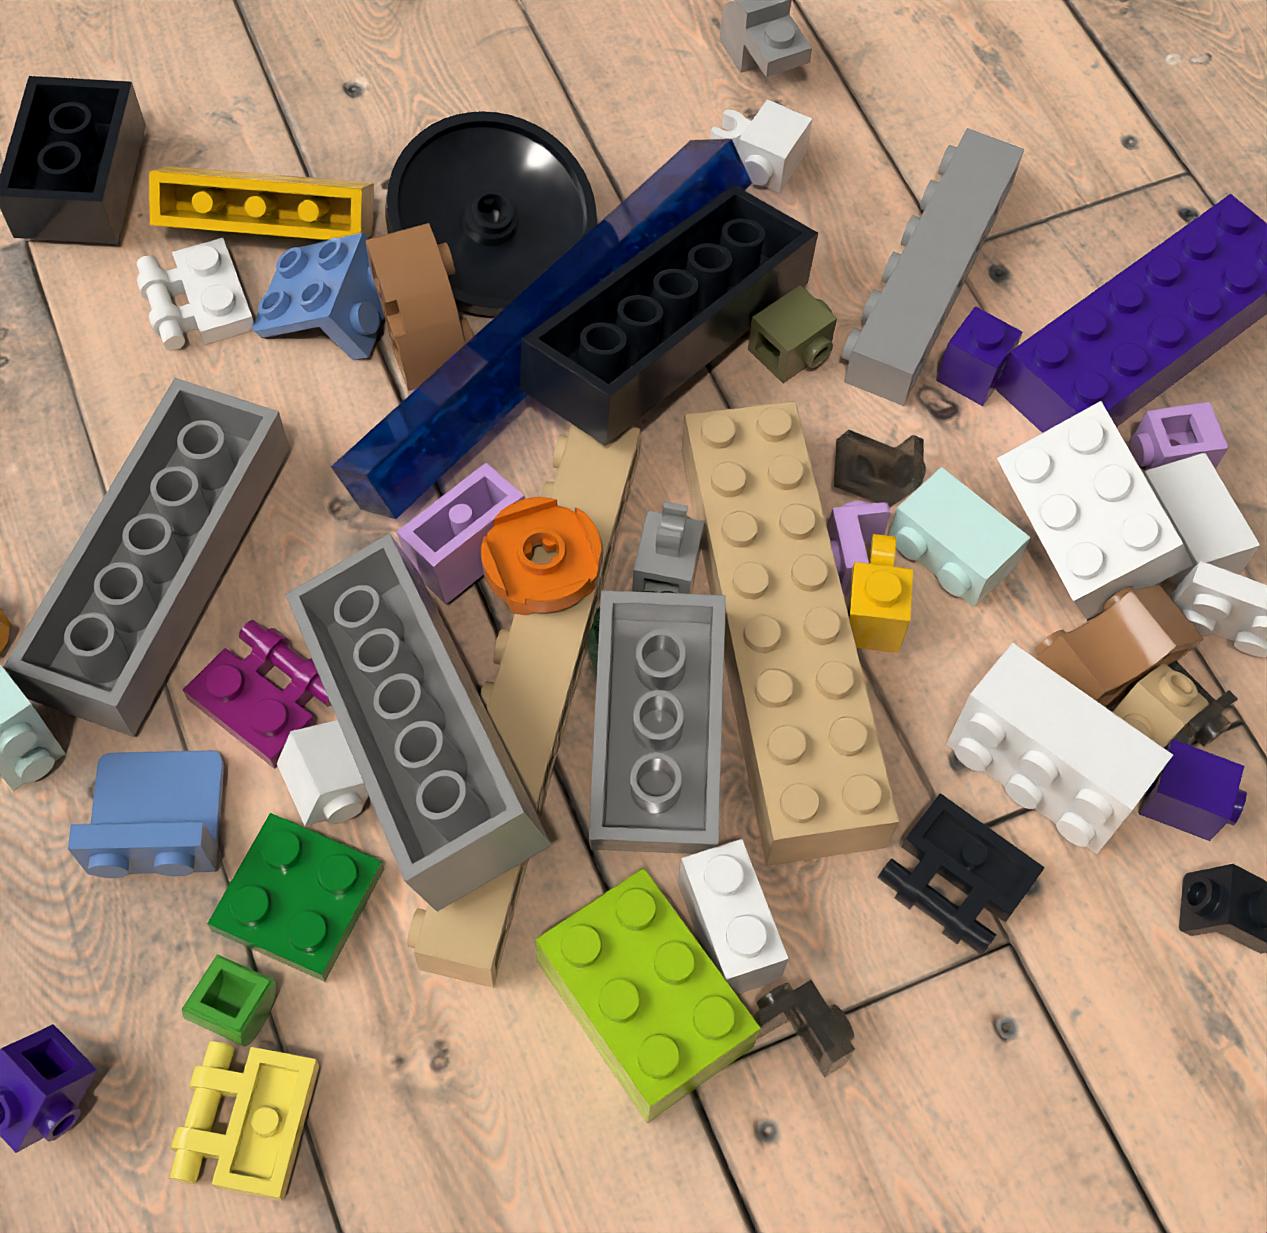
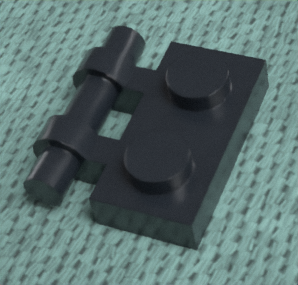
[877,793,1045,955]

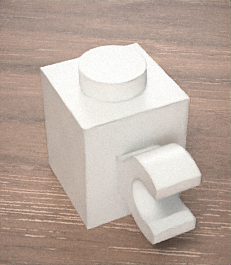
[710,99,812,194]
[277,720,369,826]

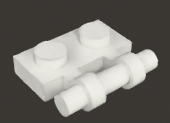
[137,238,254,350]

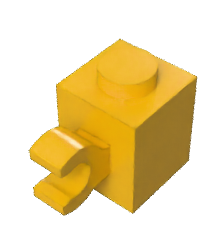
[844,534,913,653]

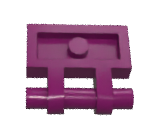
[183,620,331,769]

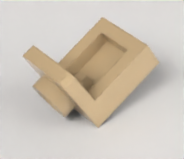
[1113,664,1209,749]

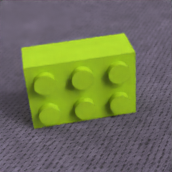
[535,868,761,1123]

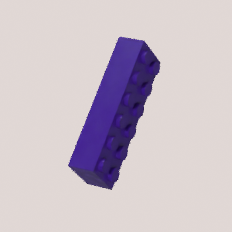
[996,194,1267,433]

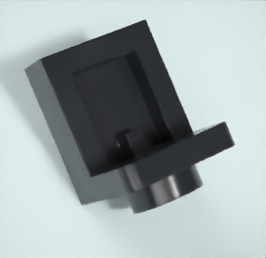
[1179,863,1267,954]

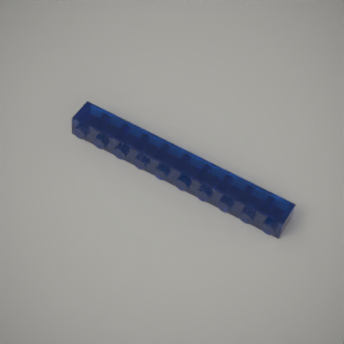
[331,139,752,519]

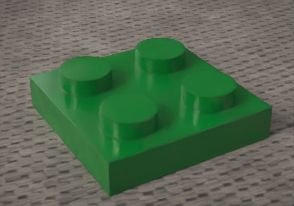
[207,813,384,982]

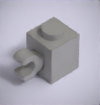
[632,501,704,594]

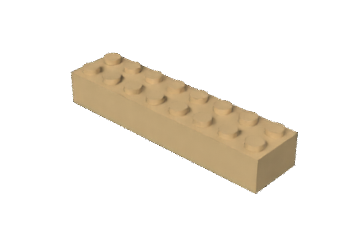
[681,401,899,866]

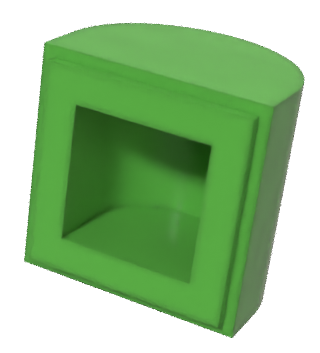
[181,954,276,1047]

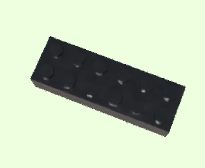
[520,184,818,446]

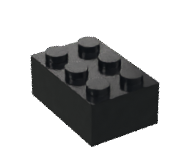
[0,76,146,244]

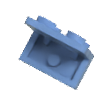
[252,232,384,360]
[68,750,224,878]

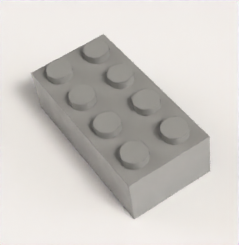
[589,590,726,854]

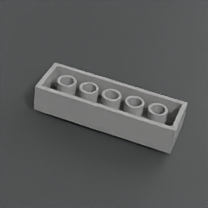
[3,378,289,737]
[285,533,552,912]

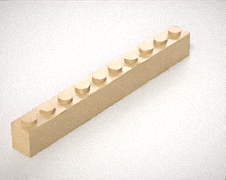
[407,424,640,988]

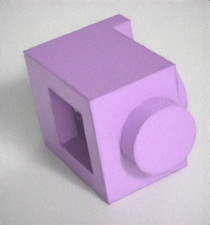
[1130,402,1229,470]

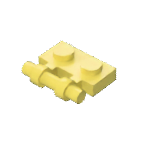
[169,1041,320,1202]

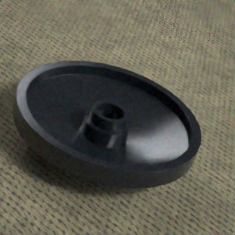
[385,111,597,316]

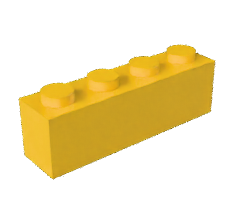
[149,166,374,240]

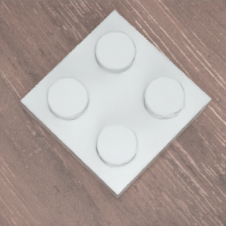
[1170,561,1267,657]

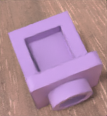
[827,501,891,595]

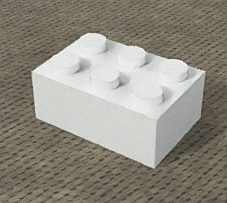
[997,401,1193,620]
[946,642,1173,854]

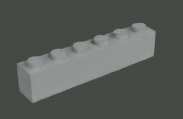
[842,128,1024,406]

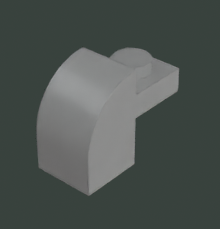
[719,0,812,77]

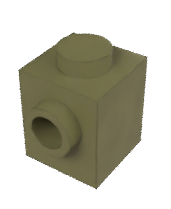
[748,285,837,383]

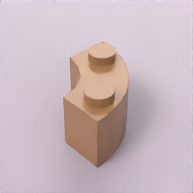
[365,223,475,391]
[1035,585,1204,709]

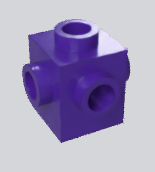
[0,1024,98,1153]

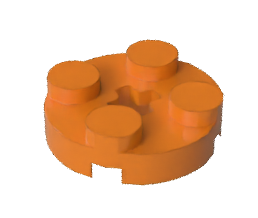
[481,497,602,615]

